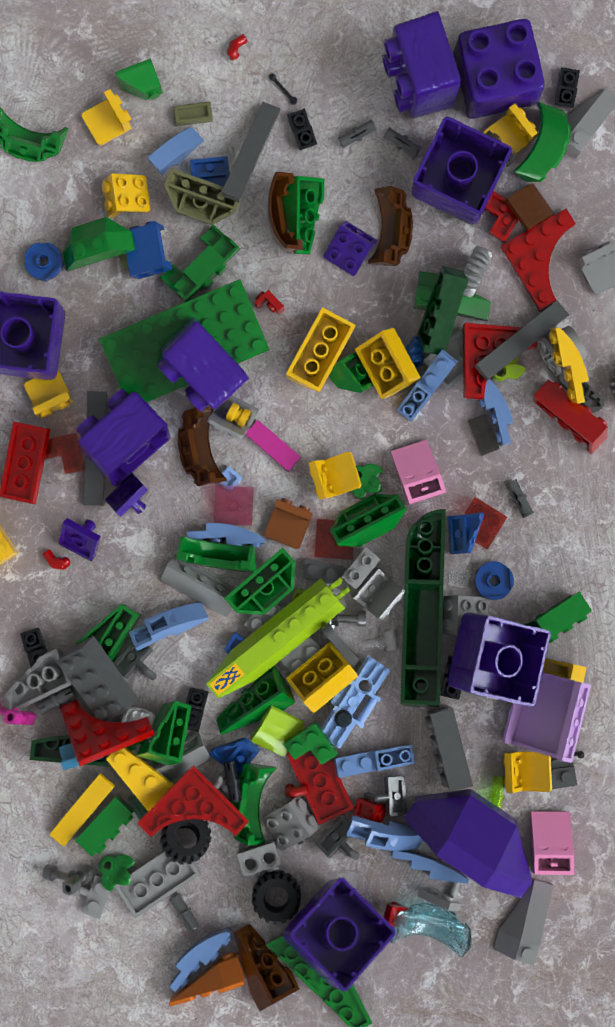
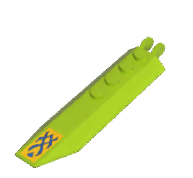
[206,578,350,699]

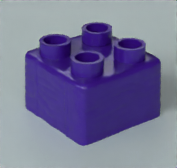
[382,11,461,119]
[453,19,545,119]
[411,117,512,225]
[0,291,65,380]
[157,317,249,412]
[76,389,171,487]
[448,612,551,707]
[282,878,396,991]

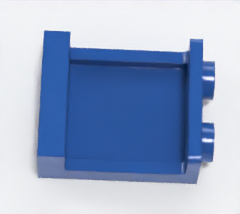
[126,221,172,279]

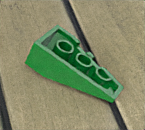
[282,176,324,254]

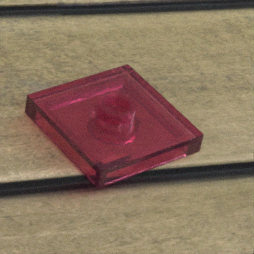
[214,485,254,526]

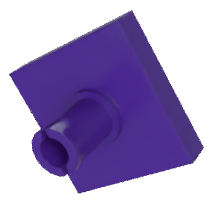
[105,473,148,517]
[58,518,101,562]

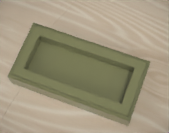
[173,101,213,127]

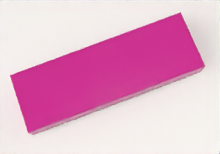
[246,420,301,472]

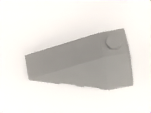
[566,88,615,159]
[3,648,72,710]
[493,879,553,966]

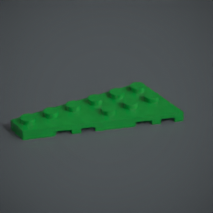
[266,935,373,1027]

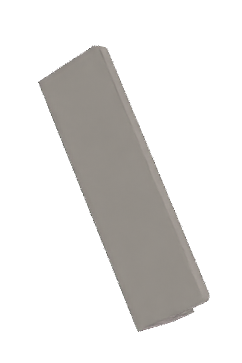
[161,554,235,617]
[144,732,212,780]

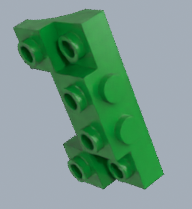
[160,225,240,302]

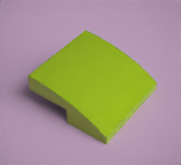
[250,705,304,757]

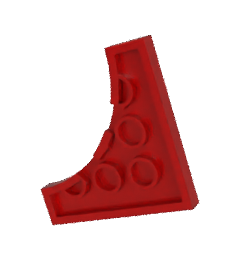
[501,208,576,312]
[462,323,538,400]
[59,699,155,766]
[137,765,249,837]

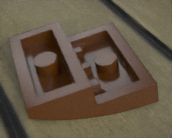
[505,184,555,231]

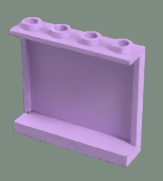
[502,672,591,763]

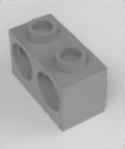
[341,547,381,590]
[237,839,282,878]

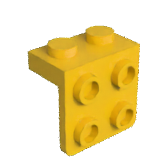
[82,89,132,146]
[483,103,538,160]
[102,173,151,218]
[24,370,74,418]
[308,451,361,500]
[503,751,552,793]

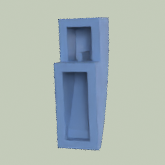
[147,127,204,176]

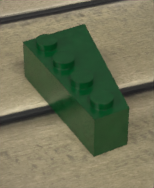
[417,266,468,355]
[29,734,111,767]

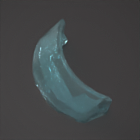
[390,903,472,957]

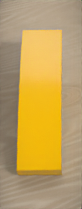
[49,773,115,847]

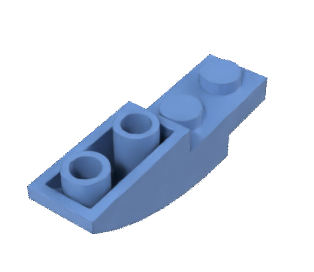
[397,349,458,422]
[478,379,513,447]
[187,523,265,548]
[129,602,209,651]
[334,744,415,778]
[346,816,423,851]
[169,927,232,992]

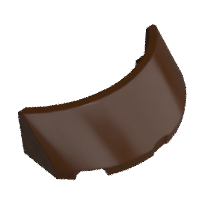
[268,172,303,253]
[368,186,413,266]
[178,406,227,486]

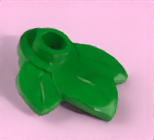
[352,464,383,500]
[98,854,135,892]

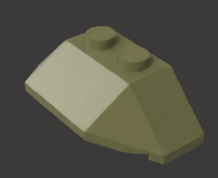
[164,168,241,225]

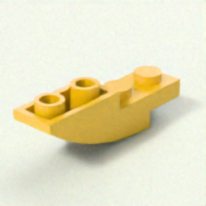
[549,327,589,404]

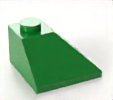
[115,58,163,100]
[329,352,374,393]

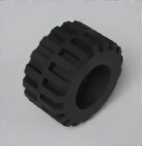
[160,819,212,865]
[252,870,301,924]

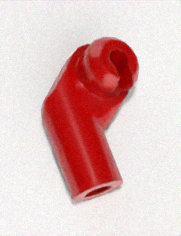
[227,34,248,61]
[42,549,70,570]
[284,784,309,798]

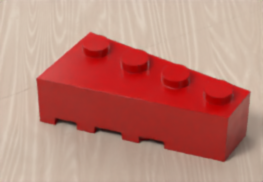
[533,379,608,454]

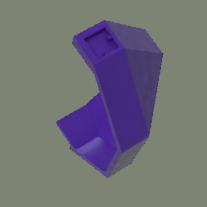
[403,789,532,898]

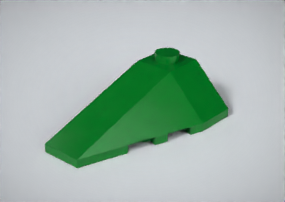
[413,271,491,321]
[216,665,295,735]

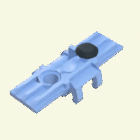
[321,655,390,749]

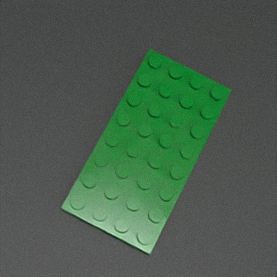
[99,279,270,402]

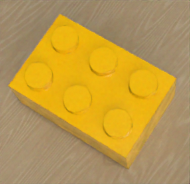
[355,328,421,400]
[285,642,358,714]

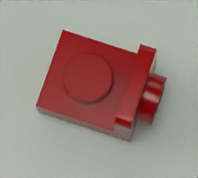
[255,289,285,315]
[353,797,386,823]
[384,902,408,927]

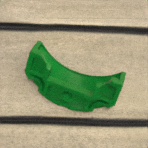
[514,102,571,182]
[0,107,69,162]
[176,536,256,572]
[231,763,276,846]

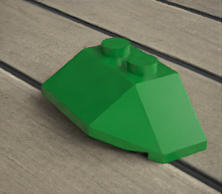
[63,217,136,272]
[330,494,407,547]
[224,547,296,615]

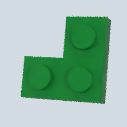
[283,721,338,765]

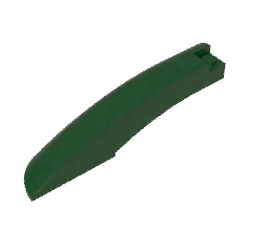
[400,509,446,708]

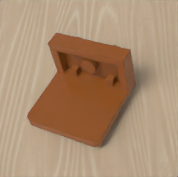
[264,498,313,549]

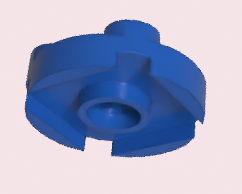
[25,242,64,282]
[474,561,514,600]

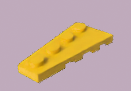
[106,747,175,811]

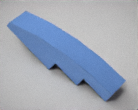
[391,850,469,884]

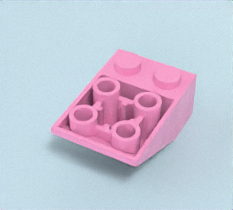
[390,440,446,505]
[531,811,574,875]

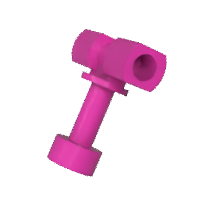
[0,702,37,725]

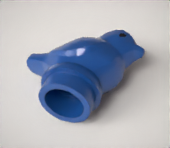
[405,336,424,368]

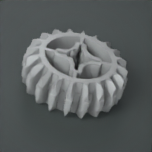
[463,246,492,298]

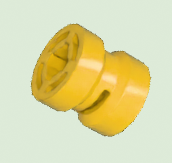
[225,403,251,428]

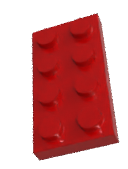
[0,421,51,504]
[286,750,354,825]

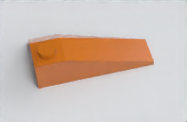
[169,951,246,1007]

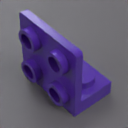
[323,221,378,276]

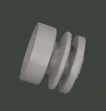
[538,326,586,376]

